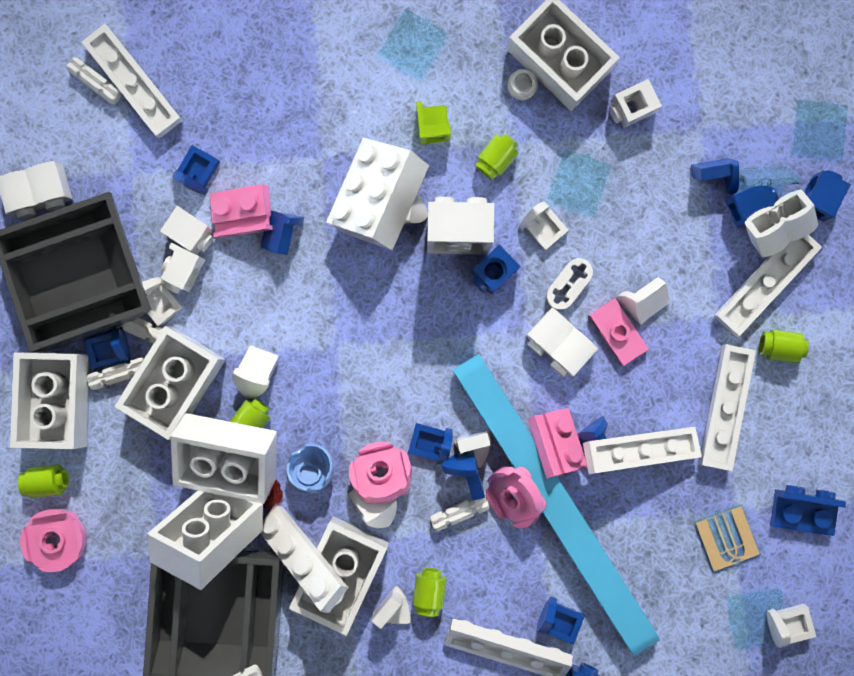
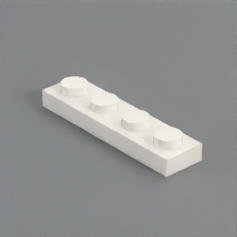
[81,24,183,139]
[714,235,822,337]
[699,344,756,471]
[583,427,702,475]
[260,504,348,613]
[444,619,573,676]

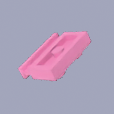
[210,184,273,238]
[528,408,587,479]

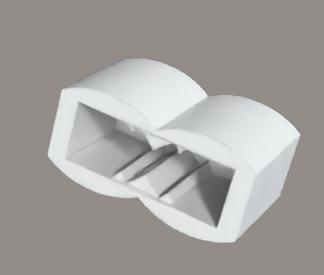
[0,161,73,220]
[745,190,819,257]
[526,308,598,377]

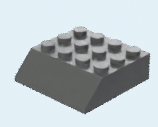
[0,192,151,353]
[143,550,284,676]

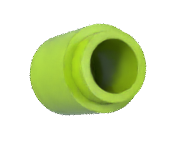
[474,134,519,181]
[759,329,809,363]
[229,398,271,428]
[18,464,70,499]
[413,567,447,617]

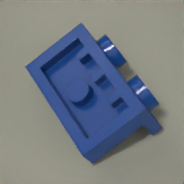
[770,485,846,536]

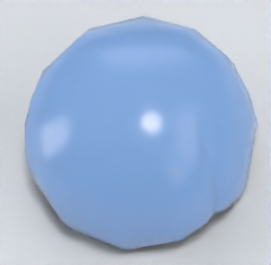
[286,443,334,493]

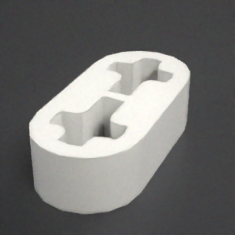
[546,258,593,310]

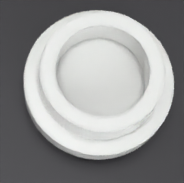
[507,69,538,100]

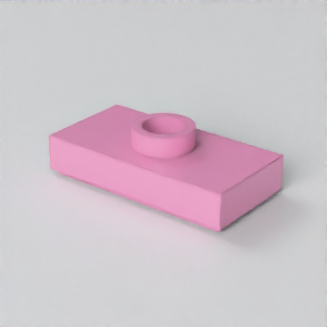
[588,298,649,366]

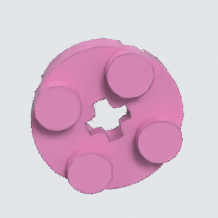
[349,442,412,504]
[486,467,547,528]
[20,508,86,572]

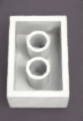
[506,0,620,112]
[326,138,429,250]
[427,197,494,255]
[114,326,226,440]
[10,353,90,449]
[171,413,277,504]
[147,491,263,590]
[289,516,389,636]

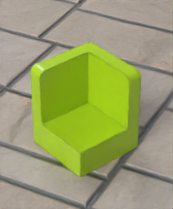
[416,102,451,145]

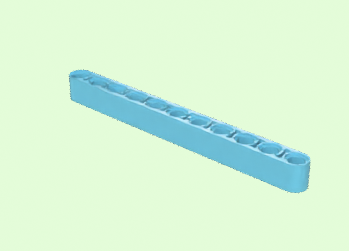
[452,354,660,657]

